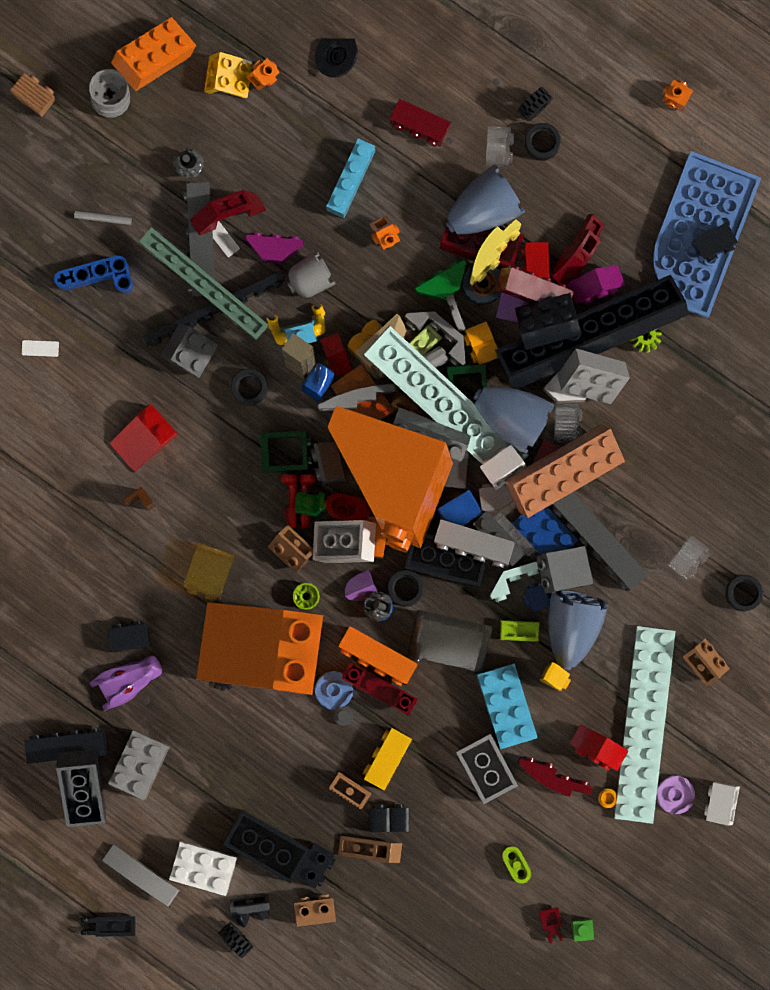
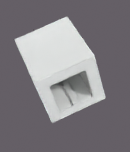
[543,371,587,403]

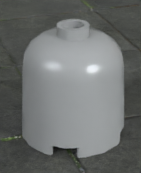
[287,251,336,298]

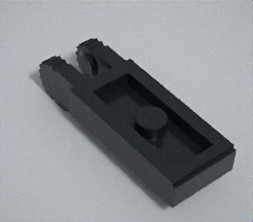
[81,916,136,937]

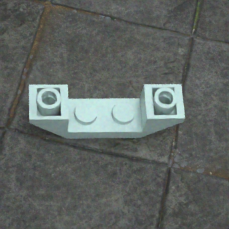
[490,562,539,602]

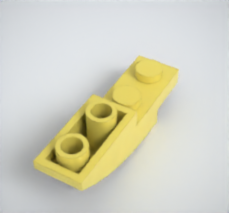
[470,219,521,285]

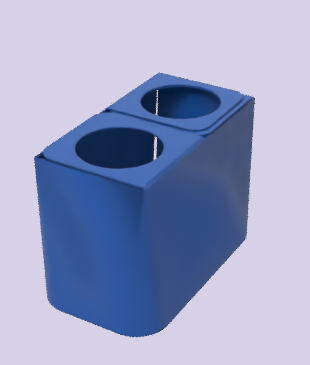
[302,363,334,402]
[435,490,483,526]

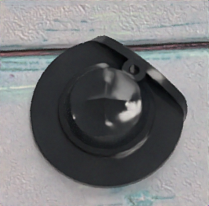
[315,38,358,78]

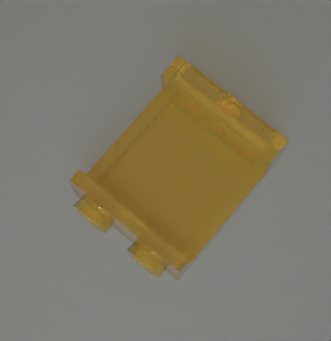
[183,543,236,602]

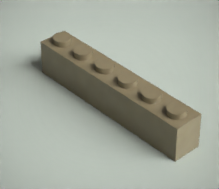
[282,333,316,380]

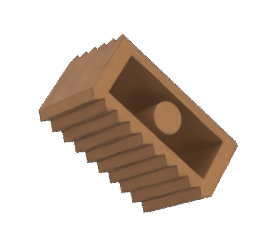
[10,73,56,117]
[329,772,372,809]

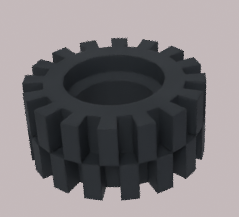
[518,87,553,122]
[218,922,254,958]

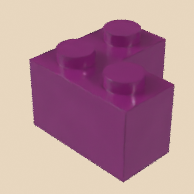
[567,265,626,306]

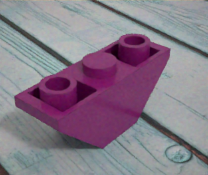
[246,232,303,264]

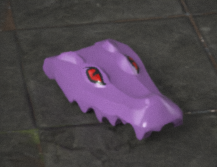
[90,656,162,711]

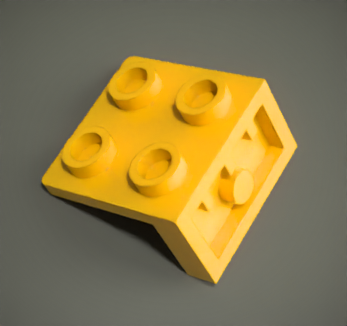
[204,52,252,98]

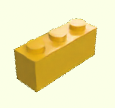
[363,728,412,790]

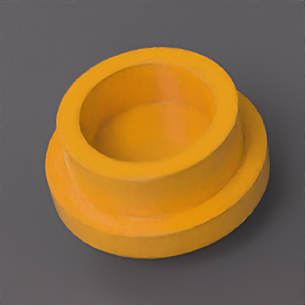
[598,788,617,808]

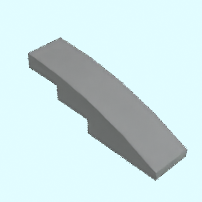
[318,384,395,411]
[102,844,179,907]

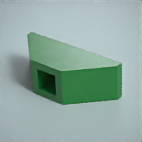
[415,260,466,302]

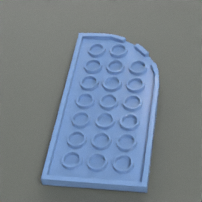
[653,151,761,319]

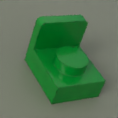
[295,492,326,517]

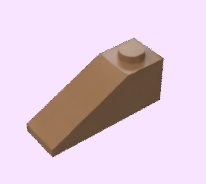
[338,836,402,863]

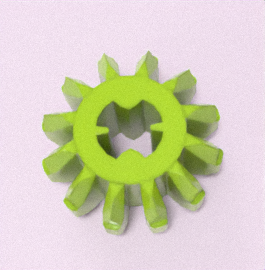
[630,329,662,353]

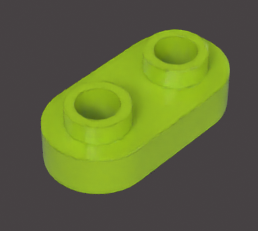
[502,846,531,883]

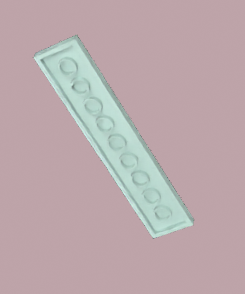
[363,325,528,464]
[614,626,676,824]

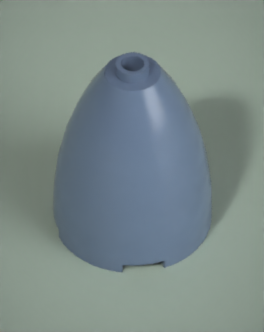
[446,164,525,234]
[473,386,554,454]
[548,590,609,670]

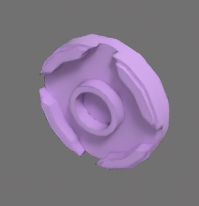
[656,775,695,814]

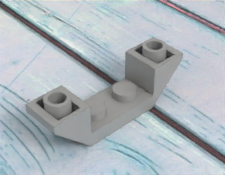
[405,311,465,367]

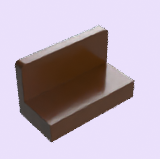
[122,487,156,511]

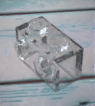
[485,126,514,169]

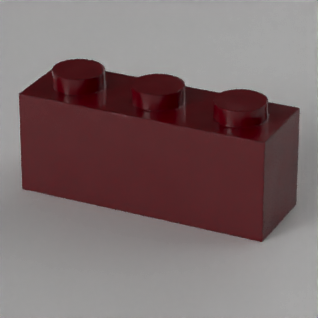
[390,98,451,147]

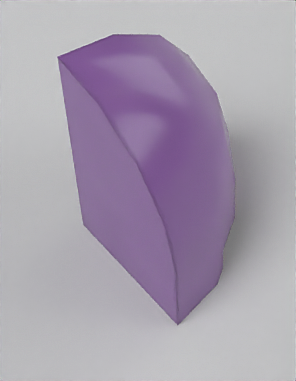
[345,570,378,601]

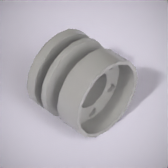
[89,69,130,118]

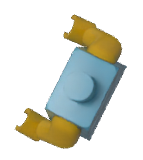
[266,304,325,345]

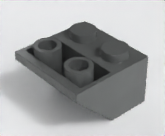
[311,441,345,485]

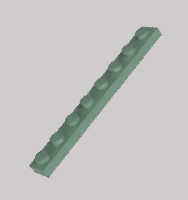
[139,227,269,340]

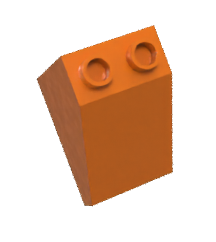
[328,406,453,552]
[196,602,323,696]

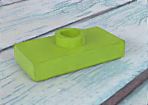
[500,621,539,642]

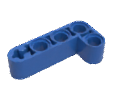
[54,256,133,294]

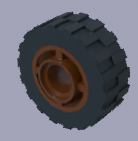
[461,264,501,306]

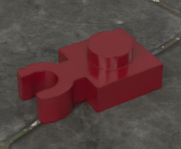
[539,907,563,944]

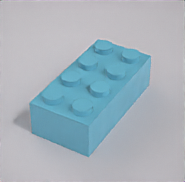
[476,664,538,750]

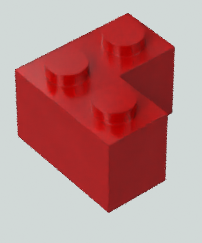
[569,724,628,771]

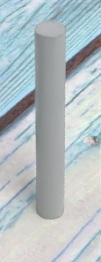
[74,211,132,225]

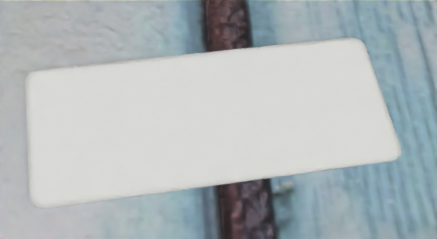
[213,221,240,257]
[22,340,59,357]

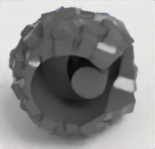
[173,147,204,178]
[363,592,394,622]

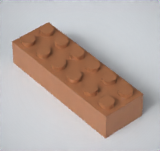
[504,424,625,518]

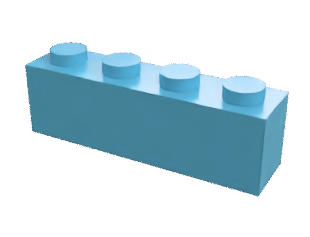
[326,138,375,219]

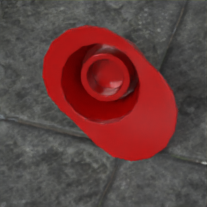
[325,493,371,521]

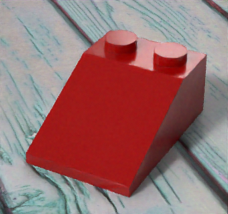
[109,404,178,472]

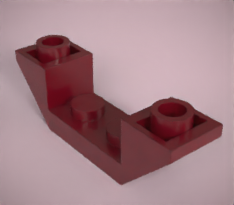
[190,190,266,236]
[341,662,418,716]

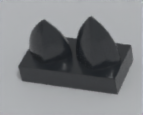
[230,894,270,927]

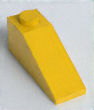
[539,662,571,691]

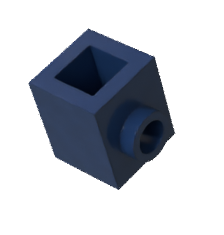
[522,582,550,613]

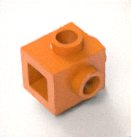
[246,58,280,91]
[662,80,693,111]
[370,215,400,250]

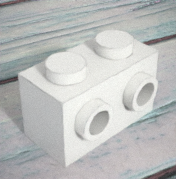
[480,445,527,490]
[705,782,740,826]

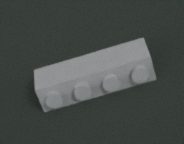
[434,520,515,568]

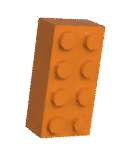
[111,17,196,91]
[338,626,418,686]

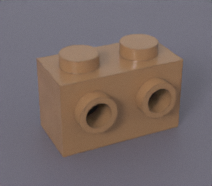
[268,525,313,573]
[683,638,730,687]
[294,894,336,927]

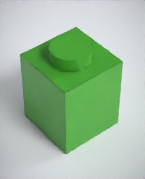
[571,918,594,941]

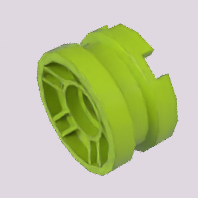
[293,583,320,610]

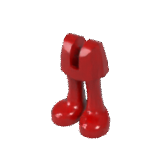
[281,475,317,528]

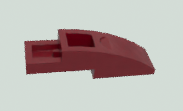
[550,214,605,285]
[518,756,593,797]

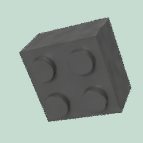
[161,323,218,378]

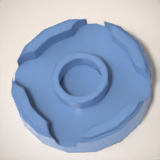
[315,671,353,710]

